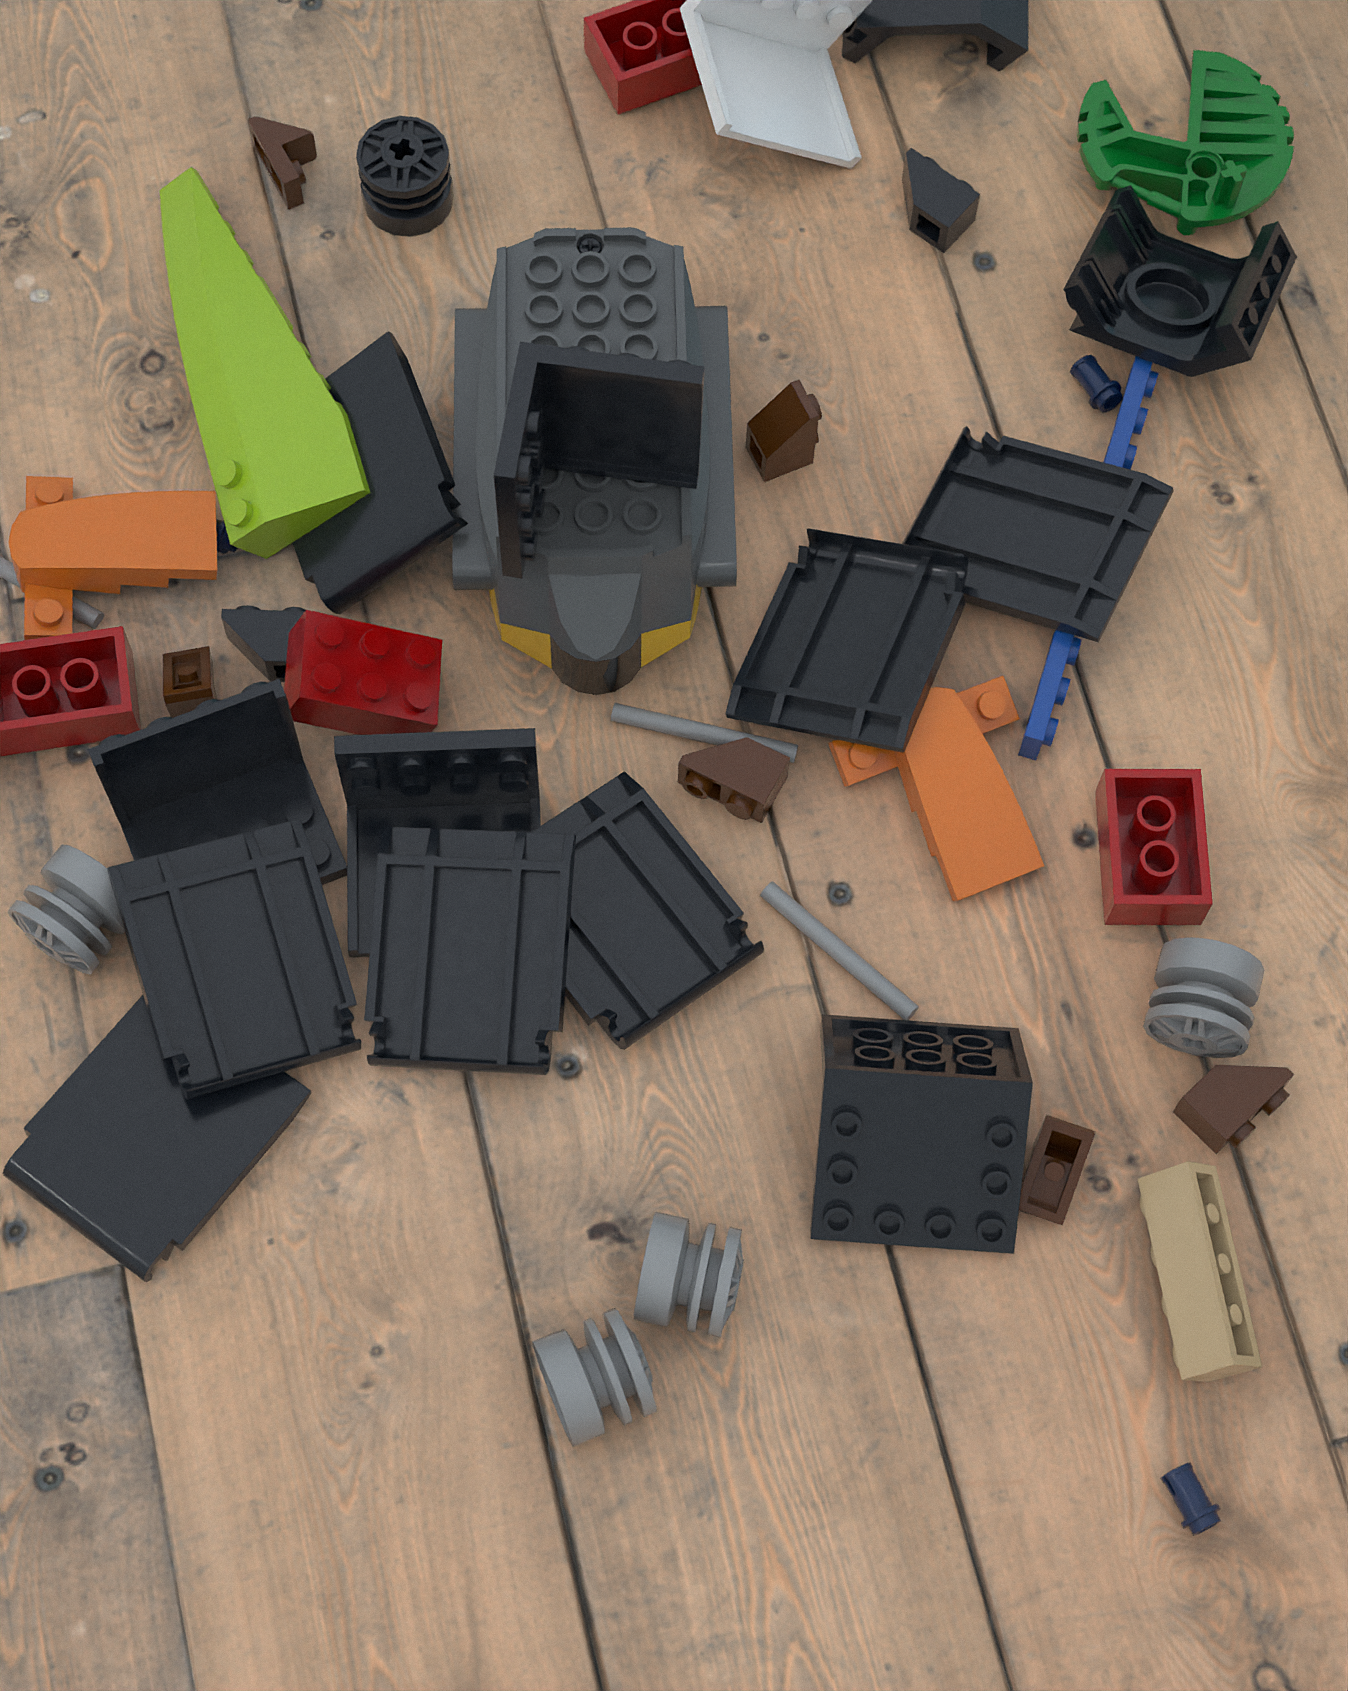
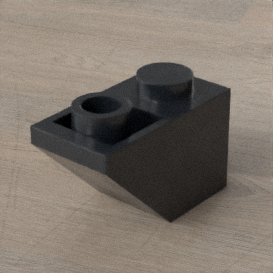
[902,148,980,253]
[221,605,306,682]

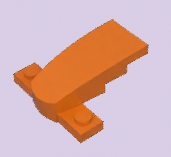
[8,476,217,640]
[828,675,1044,901]

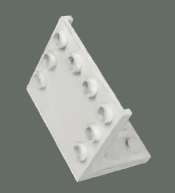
[680,0,873,169]

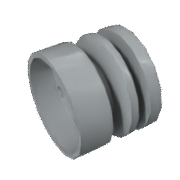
[8,844,125,975]
[1143,937,1264,1058]
[634,1212,744,1338]
[532,1308,656,1447]

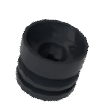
[356,116,453,237]

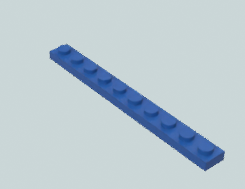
[1018,356,1159,761]

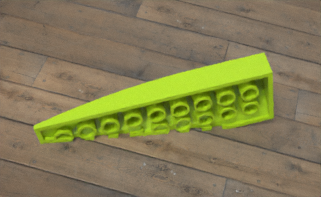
[160,167,370,559]

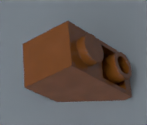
[745,379,822,482]
[678,737,790,823]
[1173,1065,1295,1154]

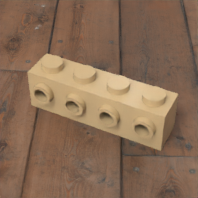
[1138,1161,1262,1382]

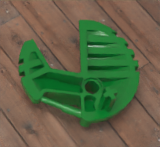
[1077,50,1294,236]

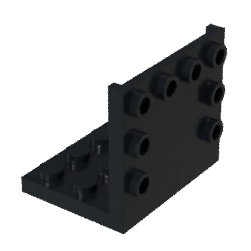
[494,342,705,578]
[88,679,347,885]
[334,728,541,957]
[810,1014,1033,1254]

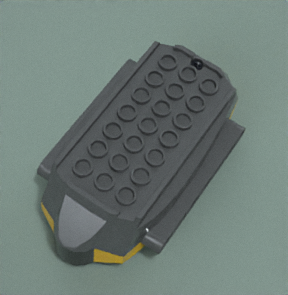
[452,227,737,695]

